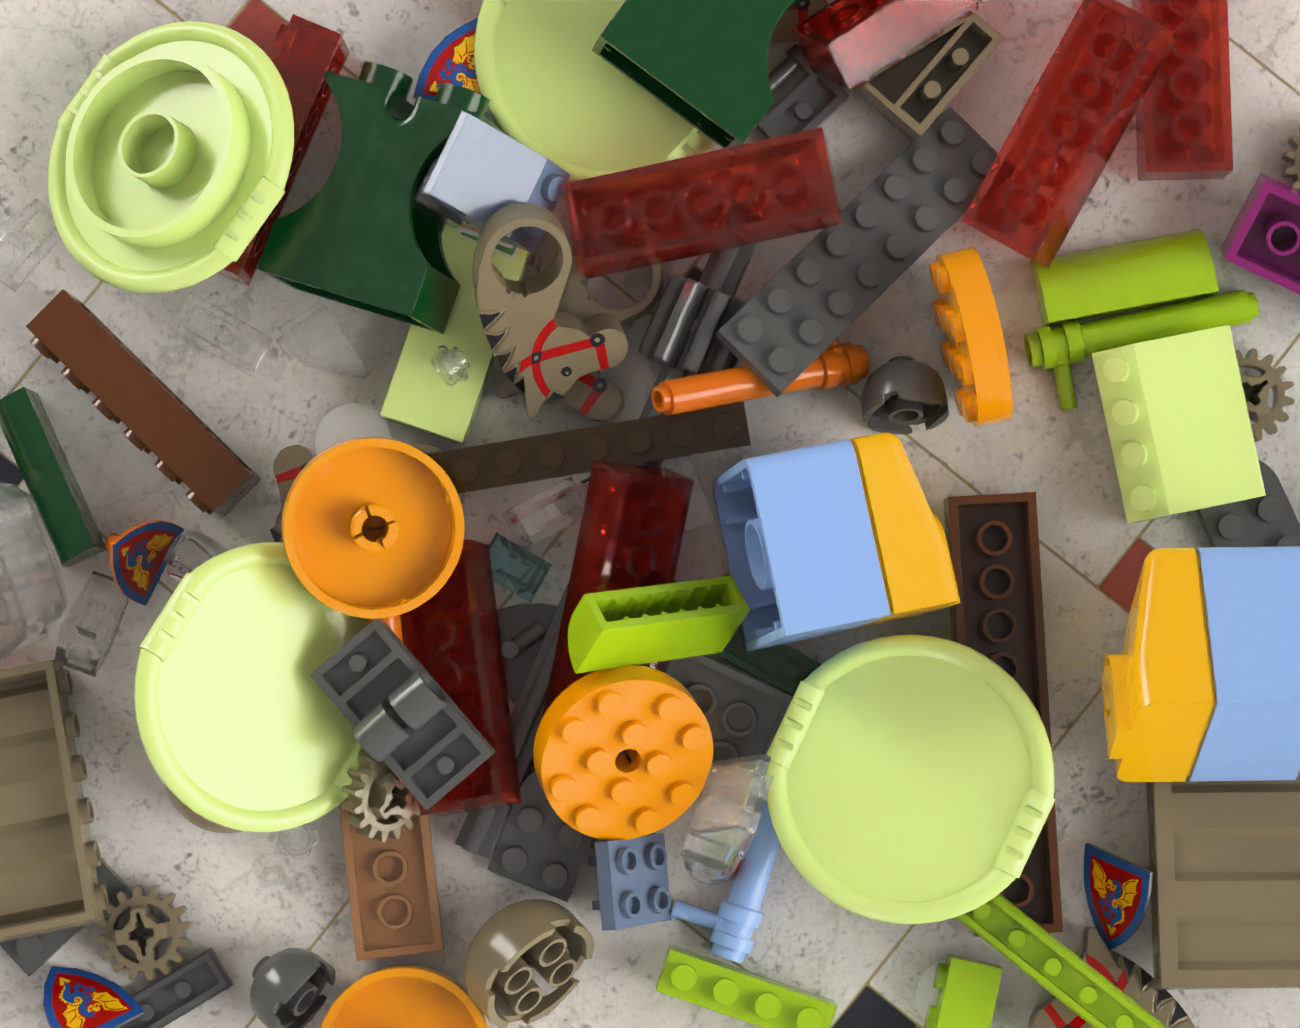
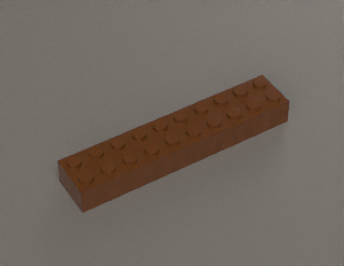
[943,492,1063,937]

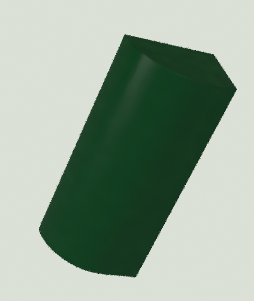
[0,387,107,567]

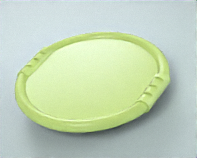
[474,0,716,193]
[48,21,294,293]
[135,542,370,832]
[765,634,1055,924]

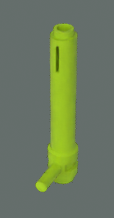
[1024,289,1259,410]

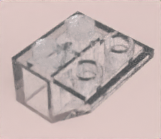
[680,754,774,873]

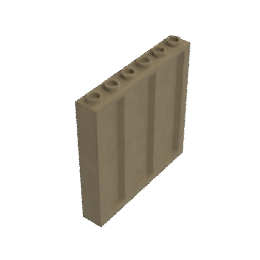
[0,660,109,942]
[1146,771,1300,990]

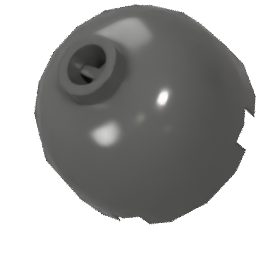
[861,356,949,434]
[250,948,335,1028]

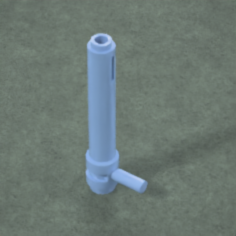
[671,780,781,963]

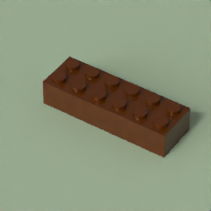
[26,289,261,516]

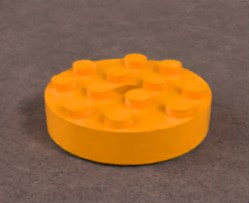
[929,247,1013,427]
[281,437,465,619]
[533,665,713,840]
[320,965,490,1028]

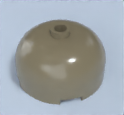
[464,899,594,1028]

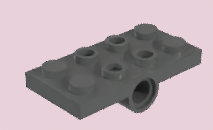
[310,618,496,811]

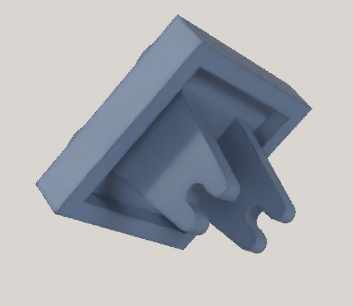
[588,833,672,931]

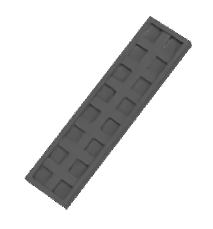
[715,107,1011,397]

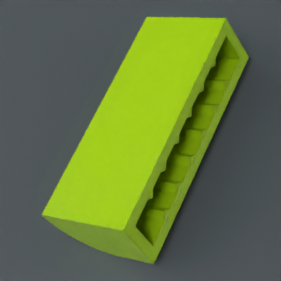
[1030,229,1219,326]
[568,576,750,674]

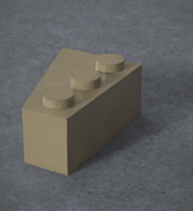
[848,10,1004,142]

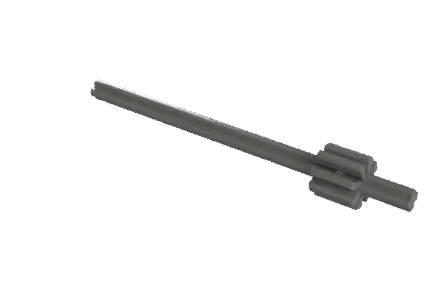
[455,205,768,859]

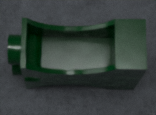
[592,0,806,154]
[258,62,510,334]

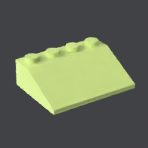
[1092,325,1266,524]

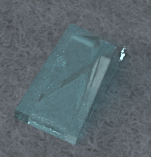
[474,532,552,603]

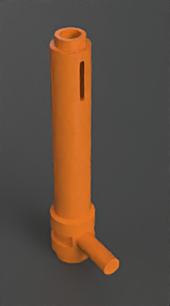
[651,338,870,416]

